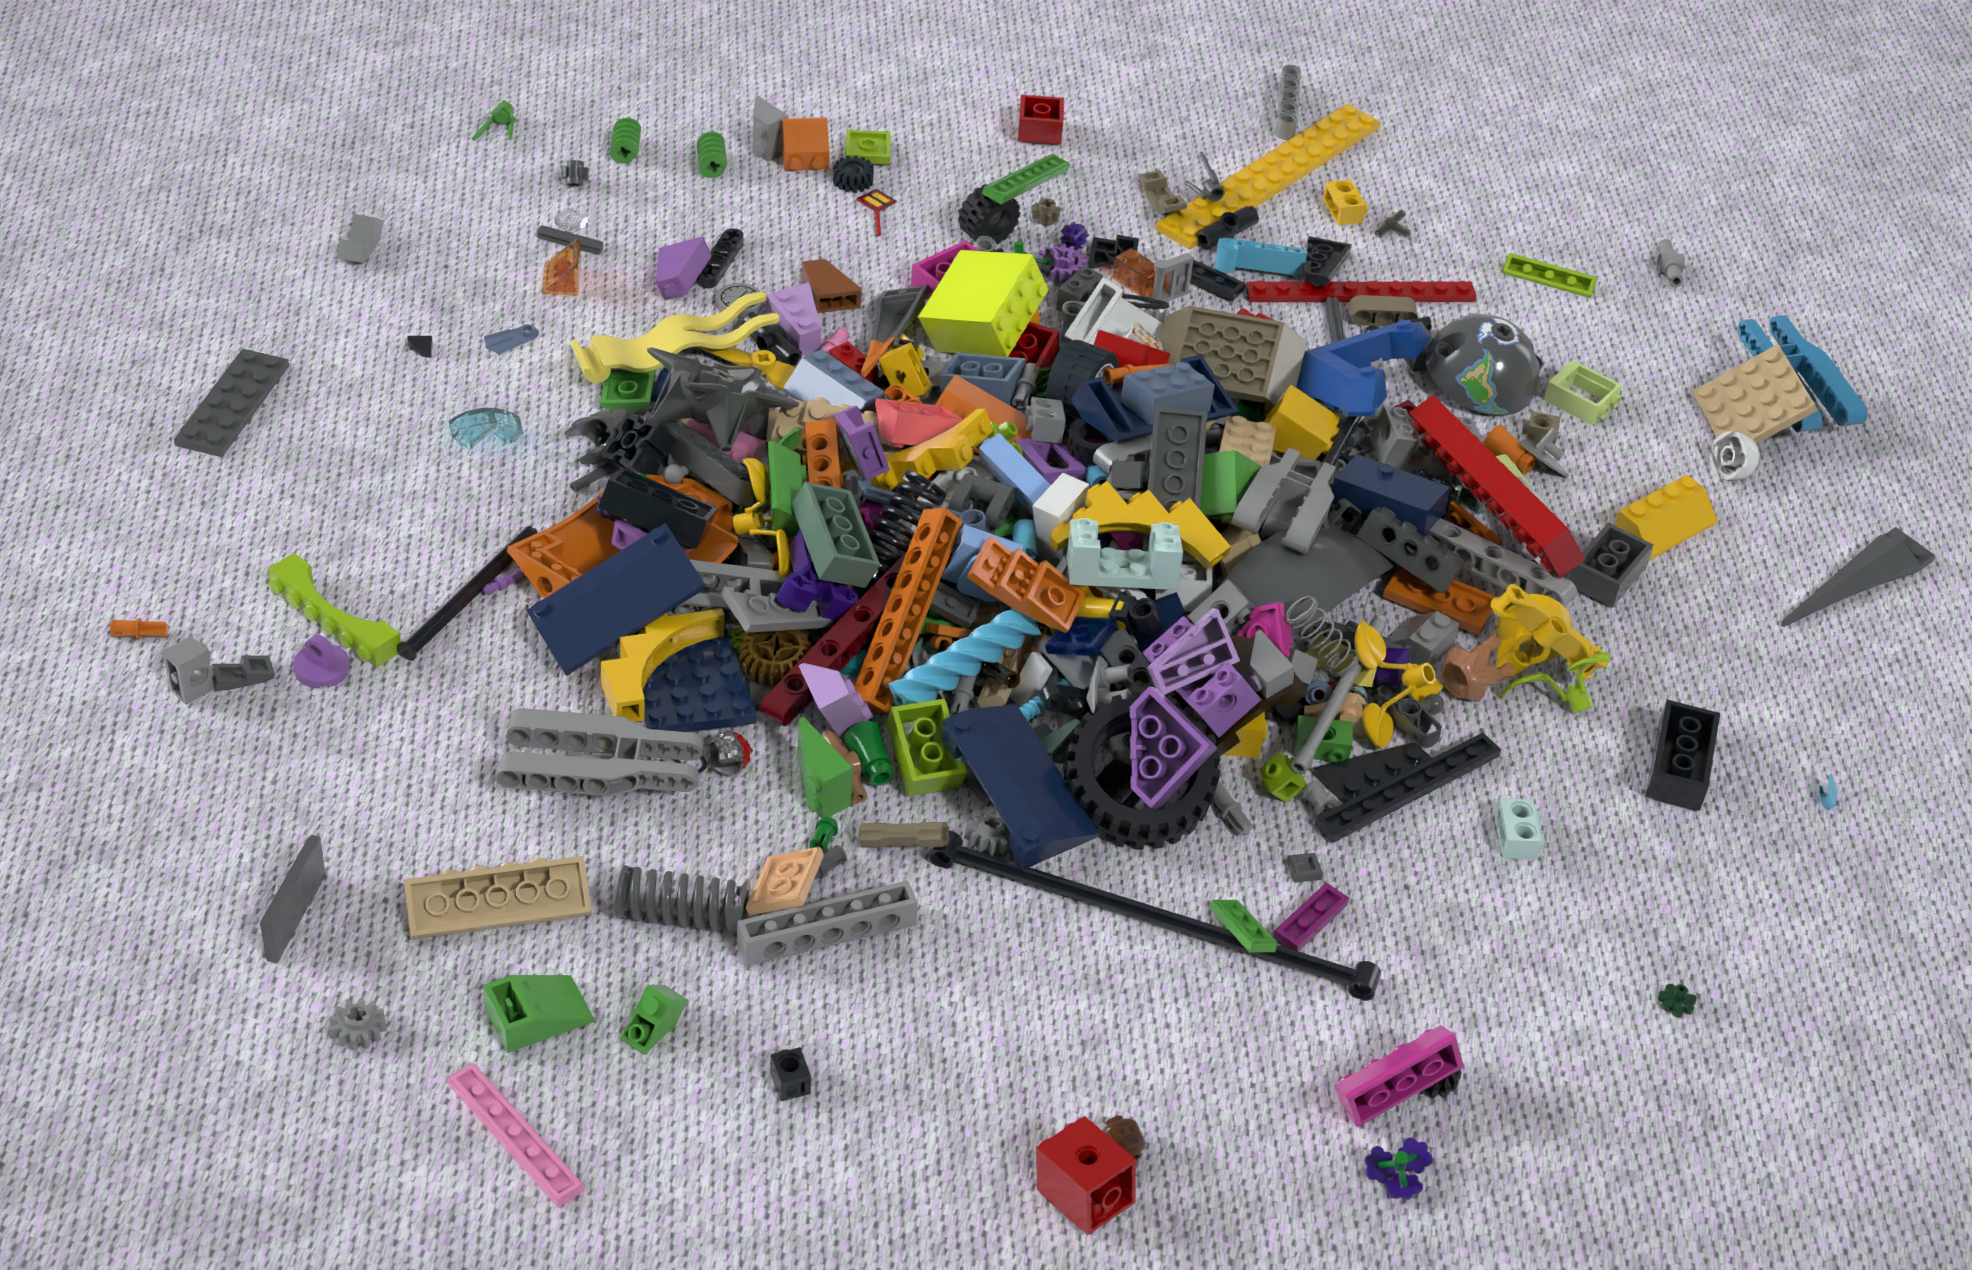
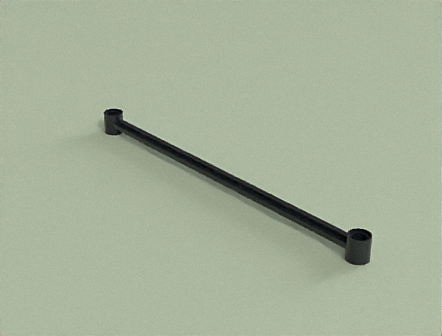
[929,830,1381,1001]

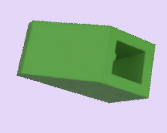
[620,985,688,1054]

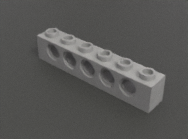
[737,881,918,966]

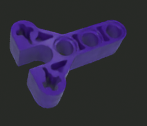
[777,530,858,622]

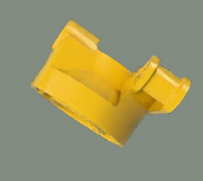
[1491,584,1608,681]

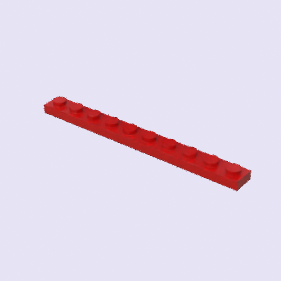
[1246,281,1477,302]

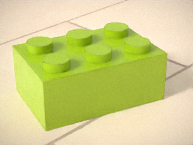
[886,699,967,797]

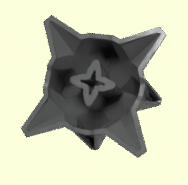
[647,347,800,452]

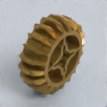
[739,629,812,687]

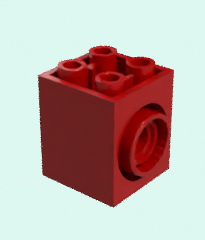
[1036,1116,1136,1236]

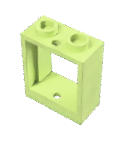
[1544,360,1622,425]

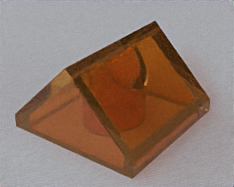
[541,238,582,296]

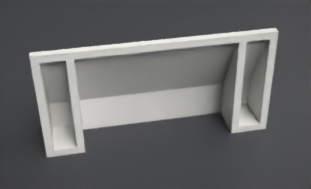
[1064,278,1163,345]

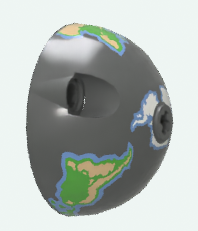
[1425,314,1543,416]

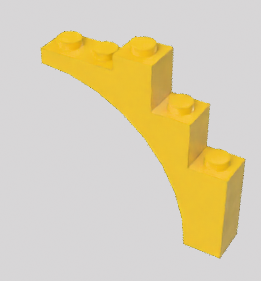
[841,409,993,491]
[1050,481,1231,570]
[601,608,724,722]

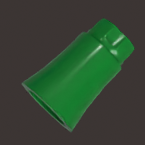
[843,721,894,787]

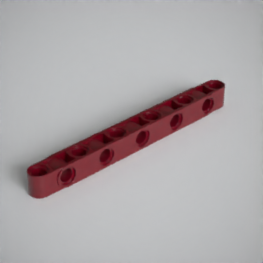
[760,552,907,727]

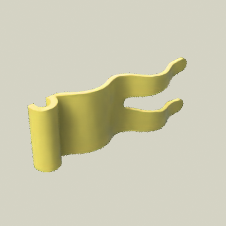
[571,292,780,383]

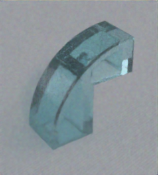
[448,408,524,449]

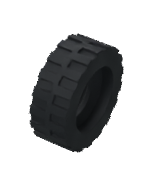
[1067,417,1115,466]

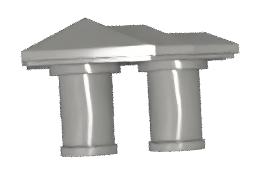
[1086,656,1134,714]

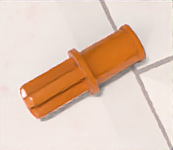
[110,618,168,640]

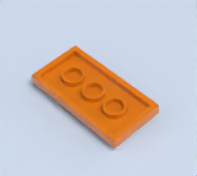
[1383,566,1497,636]

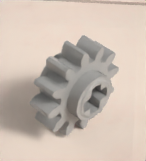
[964,815,1011,855]
[329,997,386,1050]

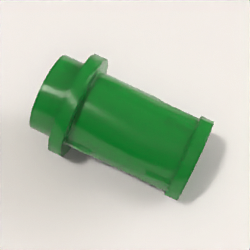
[809,817,839,853]

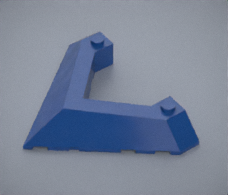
[1296,320,1429,417]

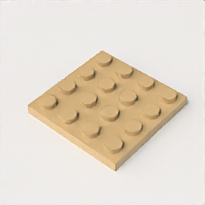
[1692,344,1818,444]

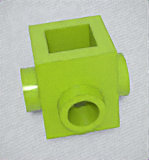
[1259,752,1307,802]

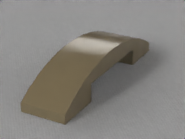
[1139,170,1187,214]

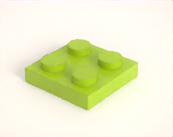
[846,129,891,165]

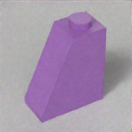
[656,236,711,300]

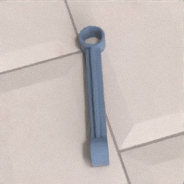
[843,474,986,532]

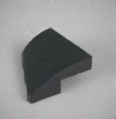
[1088,235,1139,268]

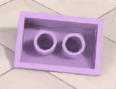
[799,663,873,744]

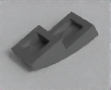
[211,655,275,691]

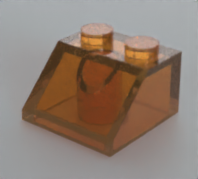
[1112,248,1167,298]

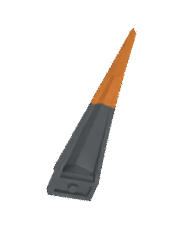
[861,285,930,378]

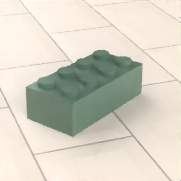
[791,482,880,588]

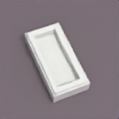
[1009,652,1053,707]

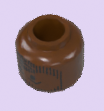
[1102,1115,1146,1160]

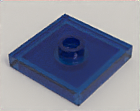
[1045,617,1118,656]

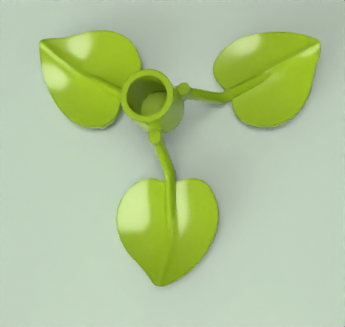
[1500,644,1612,714]

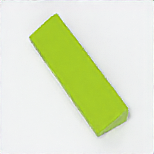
[1502,253,1597,298]

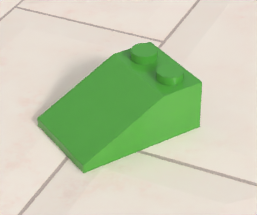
[797,717,853,819]

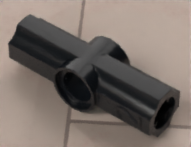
[1196,205,1259,249]
[742,312,802,366]

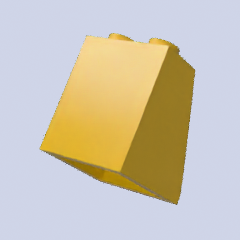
[1263,385,1340,460]

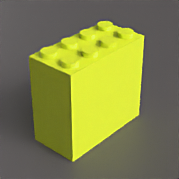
[918,250,1049,357]

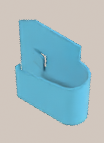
[1819,773,1838,809]

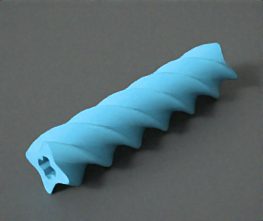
[888,608,1041,706]

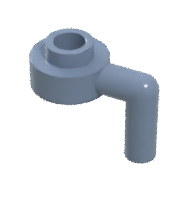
[1304,680,1333,705]

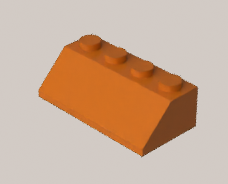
[935,374,1031,446]

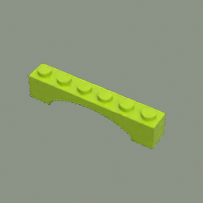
[268,553,401,668]

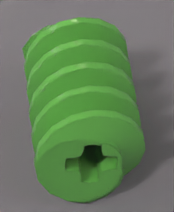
[610,118,641,164]
[697,131,727,178]

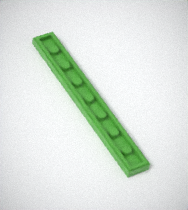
[982,154,1071,204]

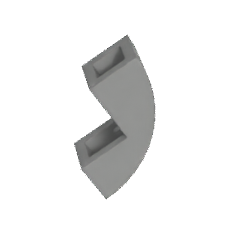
[337,214,384,262]

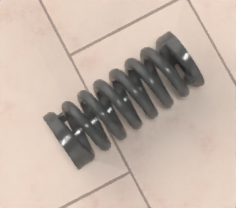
[615,865,750,934]

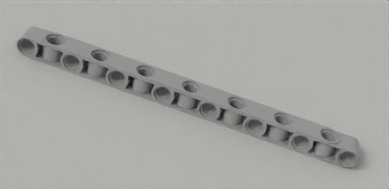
[1271,450,1577,606]

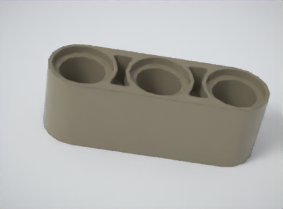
[1349,295,1418,326]

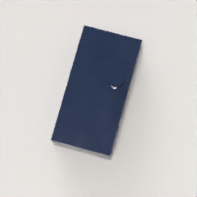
[1332,454,1450,536]

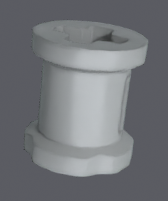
[1301,780,1337,817]

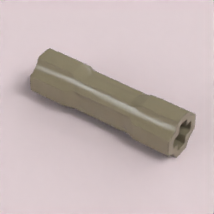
[859,822,949,847]

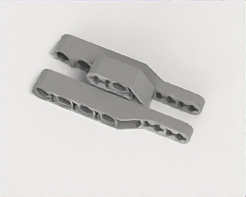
[1231,448,1336,555]
[496,708,704,797]

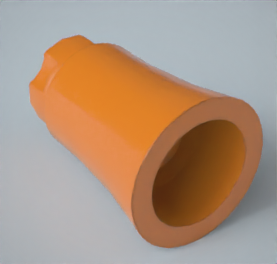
[1483,424,1537,476]

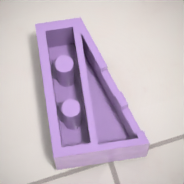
[766,282,821,356]
[1147,608,1240,695]

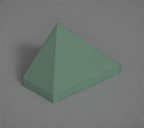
[1040,719,1080,763]

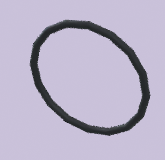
[1090,292,1170,309]

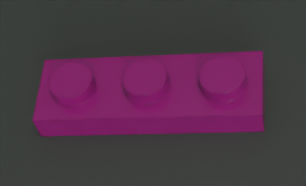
[1273,882,1349,951]

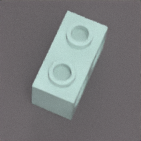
[1495,798,1545,859]

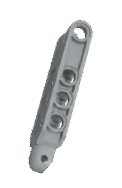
[667,559,789,625]

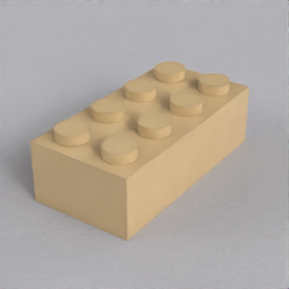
[1219,416,1276,467]

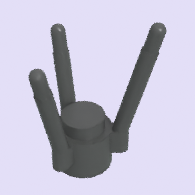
[1184,151,1225,202]

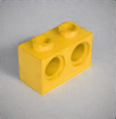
[1323,179,1368,225]

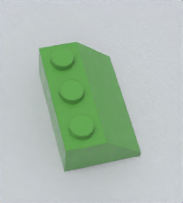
[768,441,806,537]

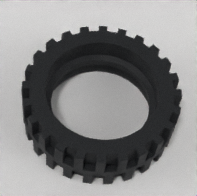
[1064,691,1221,850]

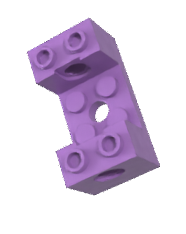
[1142,616,1261,737]

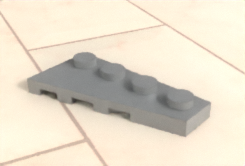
[721,586,835,633]

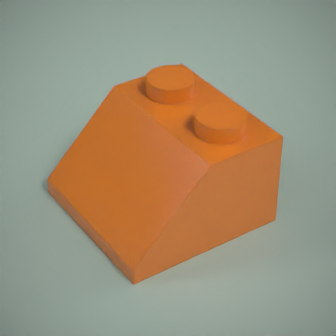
[781,117,830,171]

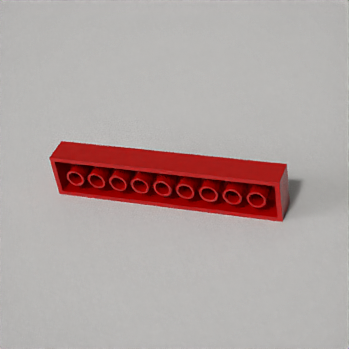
[1409,395,1585,578]

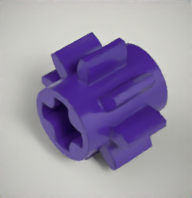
[1060,221,1089,251]

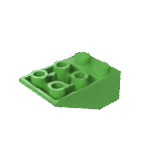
[483,975,595,1053]

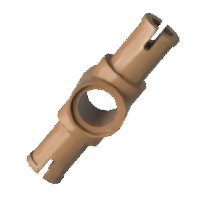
[821,729,867,804]

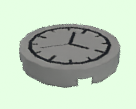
[716,283,763,318]

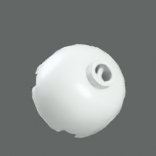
[1710,431,1760,481]

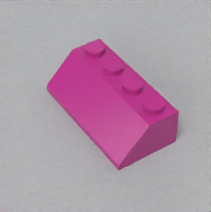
[1334,1025,1464,1127]

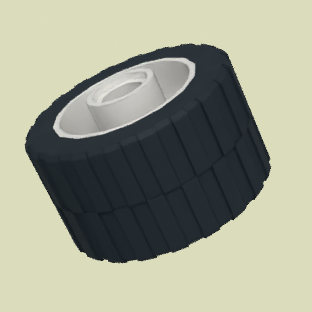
[1046,340,1119,420]

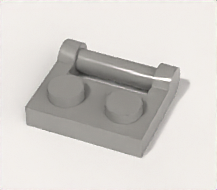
[1150,253,1194,304]

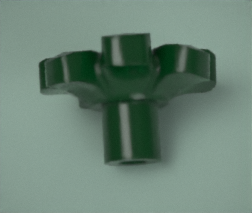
[1657,984,1697,1018]

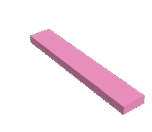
[447,1062,585,1208]

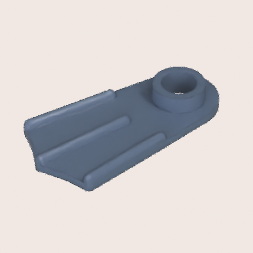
[484,324,539,354]

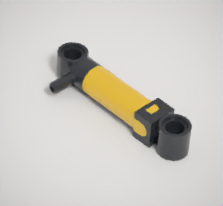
[1036,594,1163,636]

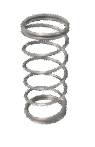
[1286,596,1359,677]

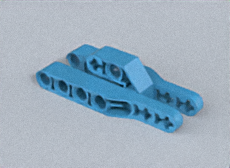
[1738,315,1868,432]

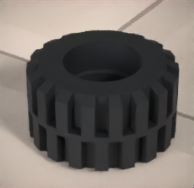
[958,184,1021,244]

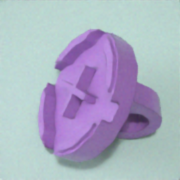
[293,634,350,688]

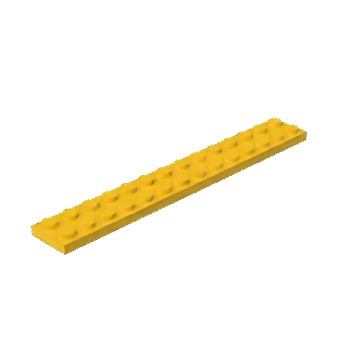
[1155,104,1381,250]

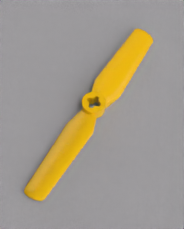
[686,329,796,390]

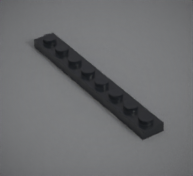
[1315,732,1501,843]

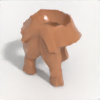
[1441,633,1515,702]

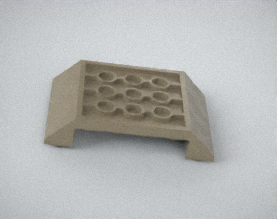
[1158,305,1307,416]

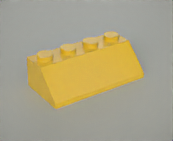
[1614,475,1718,560]

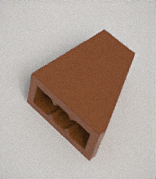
[802,259,862,313]

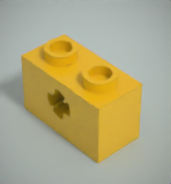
[878,342,932,401]

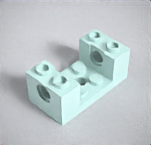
[1067,518,1183,590]

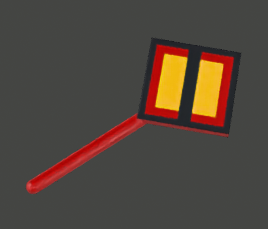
[857,189,897,236]

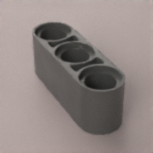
[729,536,774,570]

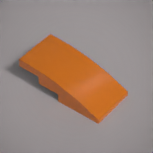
[967,536,1086,633]

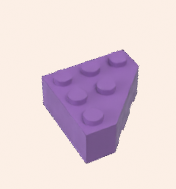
[1130,686,1217,810]

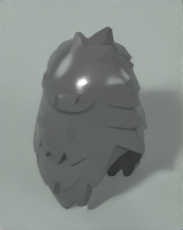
[564,408,634,465]

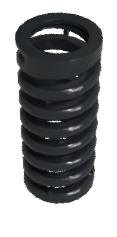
[868,470,947,585]

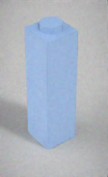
[979,433,1051,516]

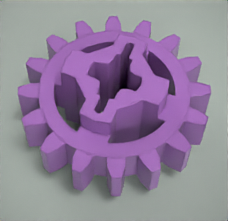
[1037,244,1088,283]

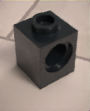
[770,1047,811,1101]

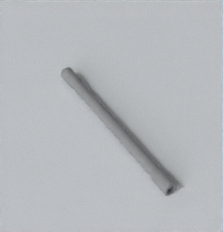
[1291,618,1386,774]

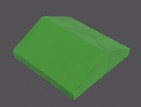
[600,370,656,413]

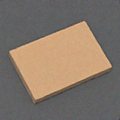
[746,847,824,916]

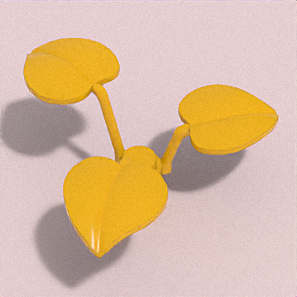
[733,458,794,578]
[1355,620,1444,749]

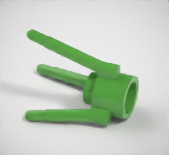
[472,100,516,141]

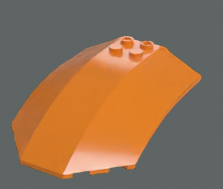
[507,474,738,599]

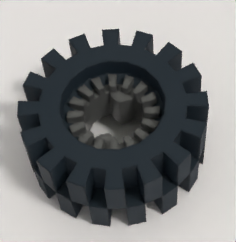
[833,155,874,193]

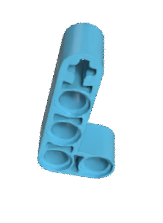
[1215,238,1307,275]

